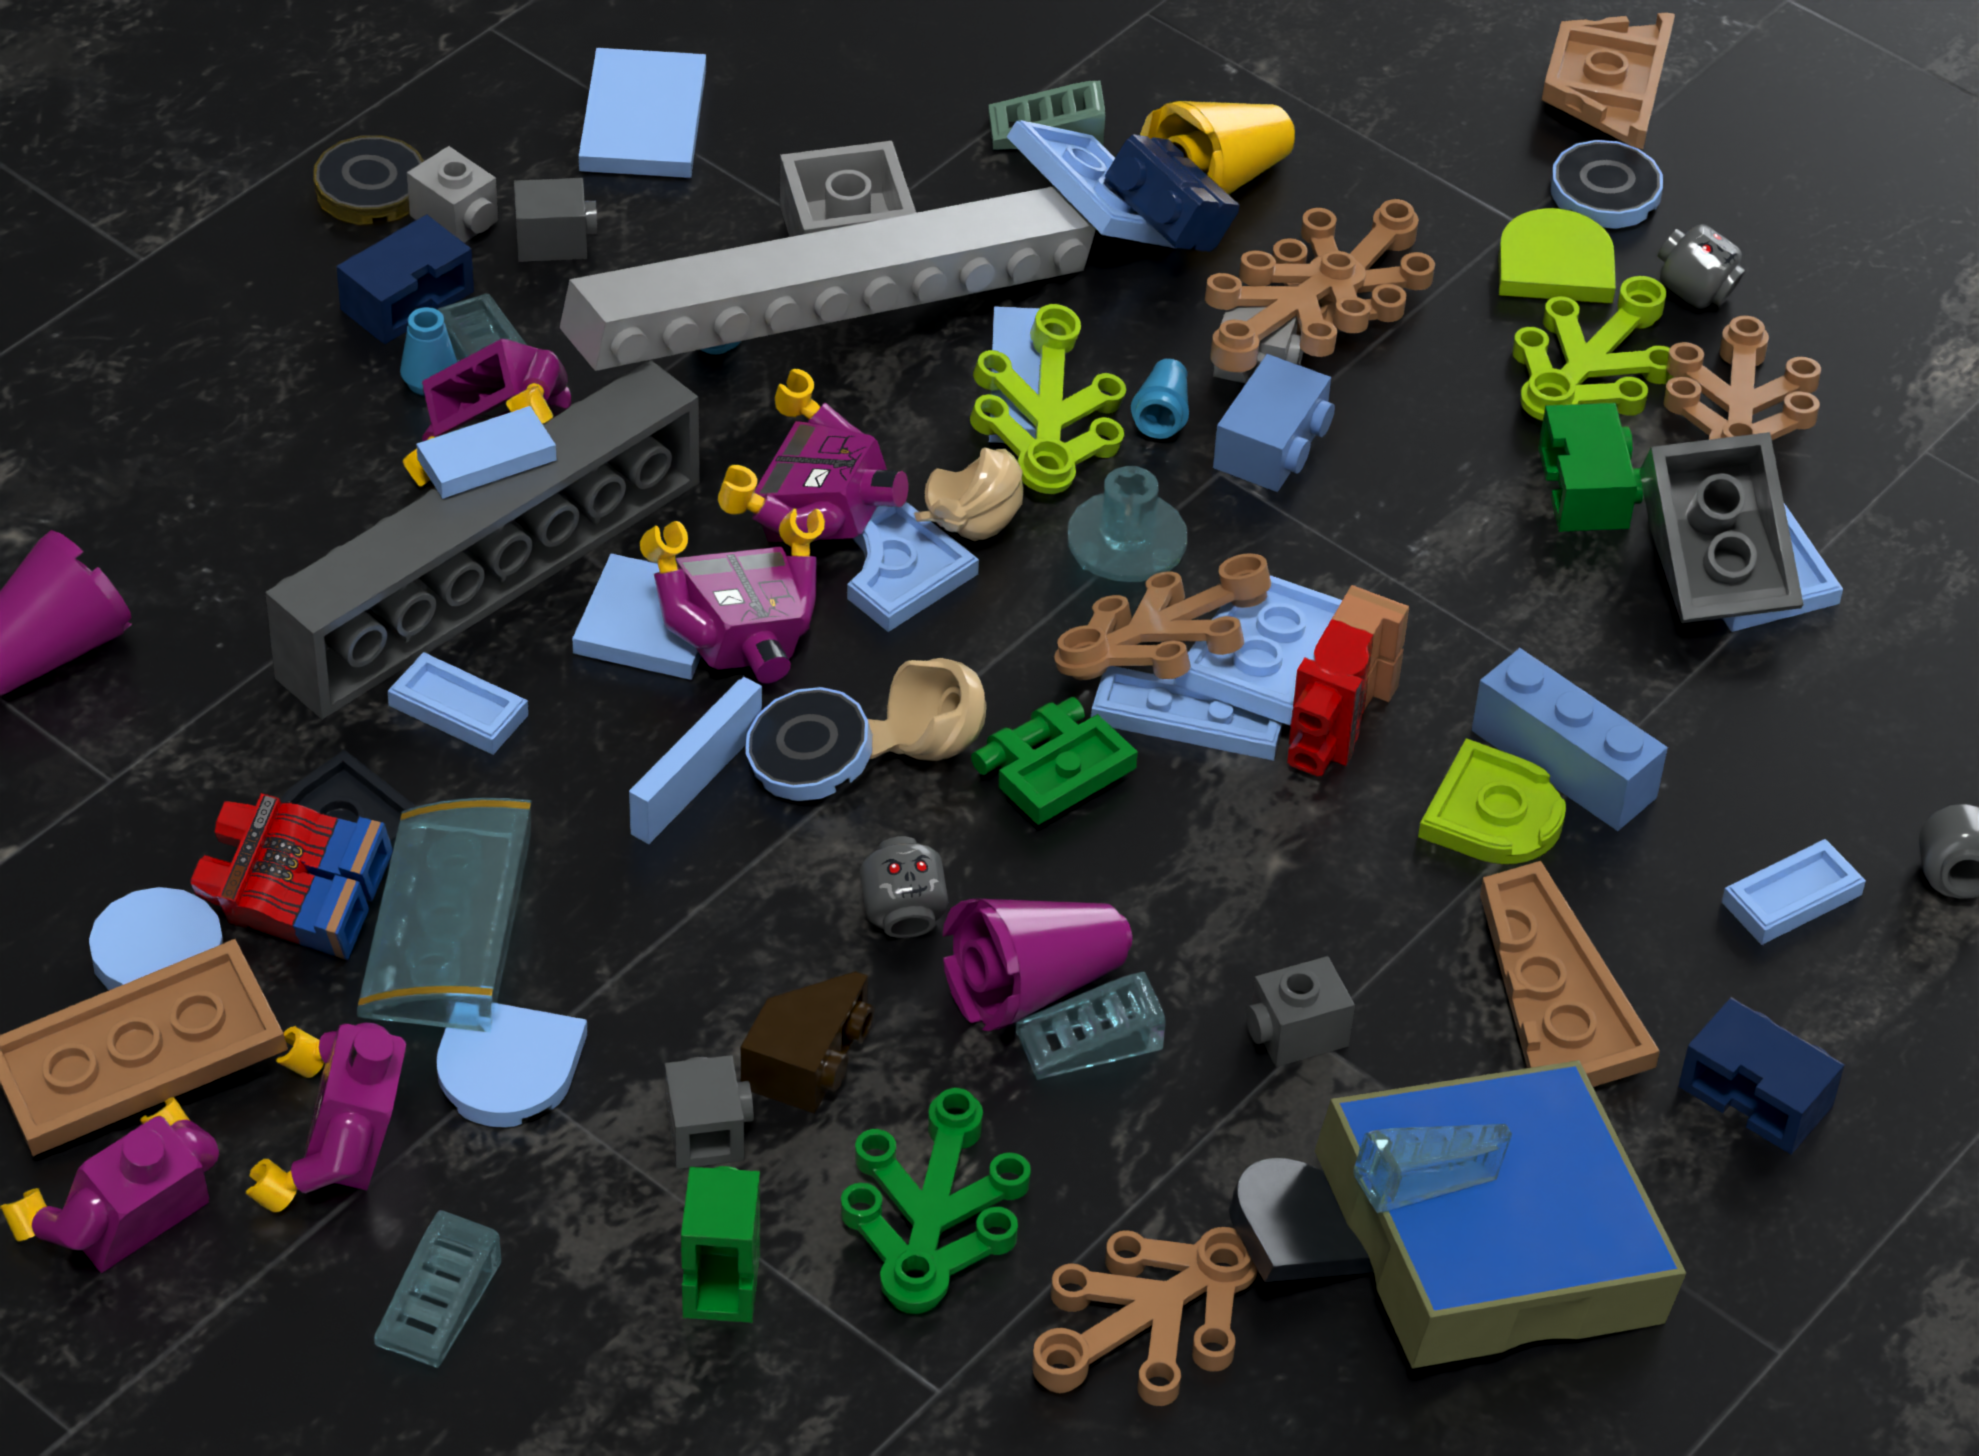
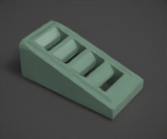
[988,80,1105,150]

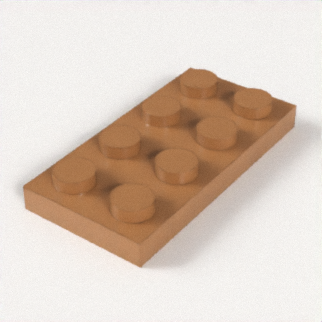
[0,939,288,1156]

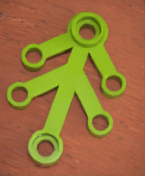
[1512,276,1675,421]
[970,304,1126,494]

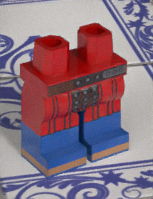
[191,793,393,960]

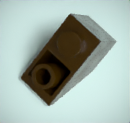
[740,971,875,1114]

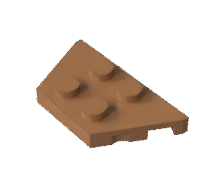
[1542,13,1675,149]

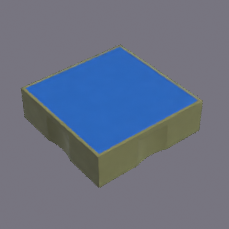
[1314,1060,1686,1368]

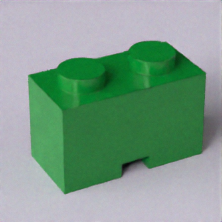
[1538,403,1644,532]
[681,1166,760,1323]

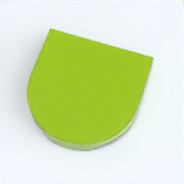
[1498,208,1616,303]
[1418,738,1566,864]

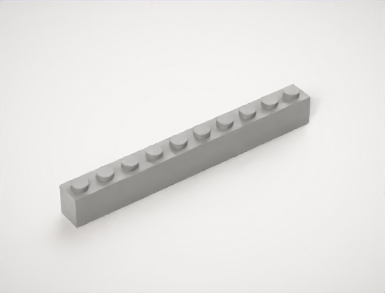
[560,186,1096,371]

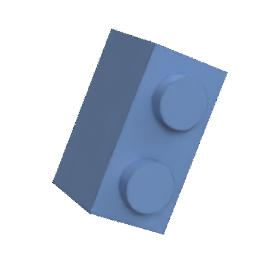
[1213,354,1335,492]

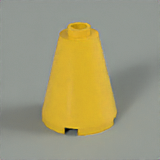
[1140,101,1295,195]

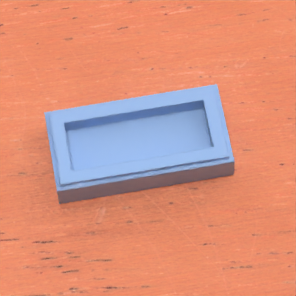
[416,406,557,499]
[388,652,528,755]
[1722,839,1866,945]

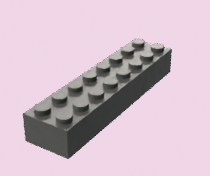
[265,360,700,719]

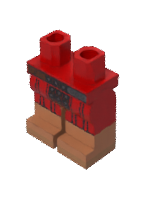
[1287,585,1409,776]

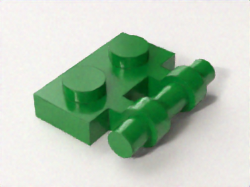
[971,697,1138,825]

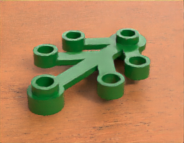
[841,1088,1031,1314]

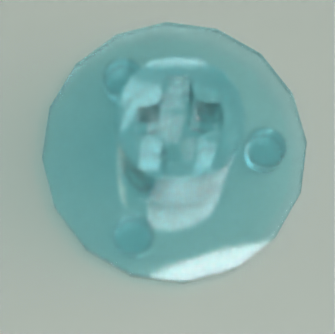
[1068,466,1187,582]

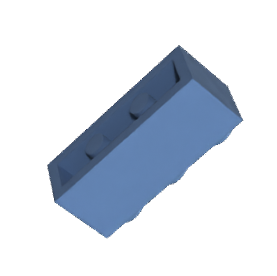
[1472,648,1668,831]

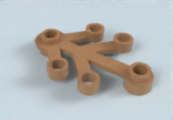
[1273,199,1435,335]
[1205,251,1371,372]
[1664,316,1821,440]
[1054,554,1271,680]
[1032,1227,1258,1406]

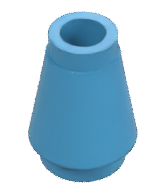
[400,307,457,396]
[1131,359,1189,439]

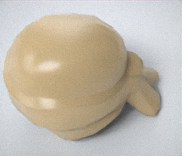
[914,448,1023,541]
[867,658,986,761]

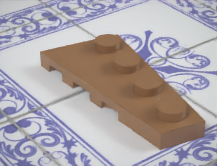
[1480,861,1660,1087]

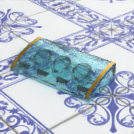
[357,798,531,1033]

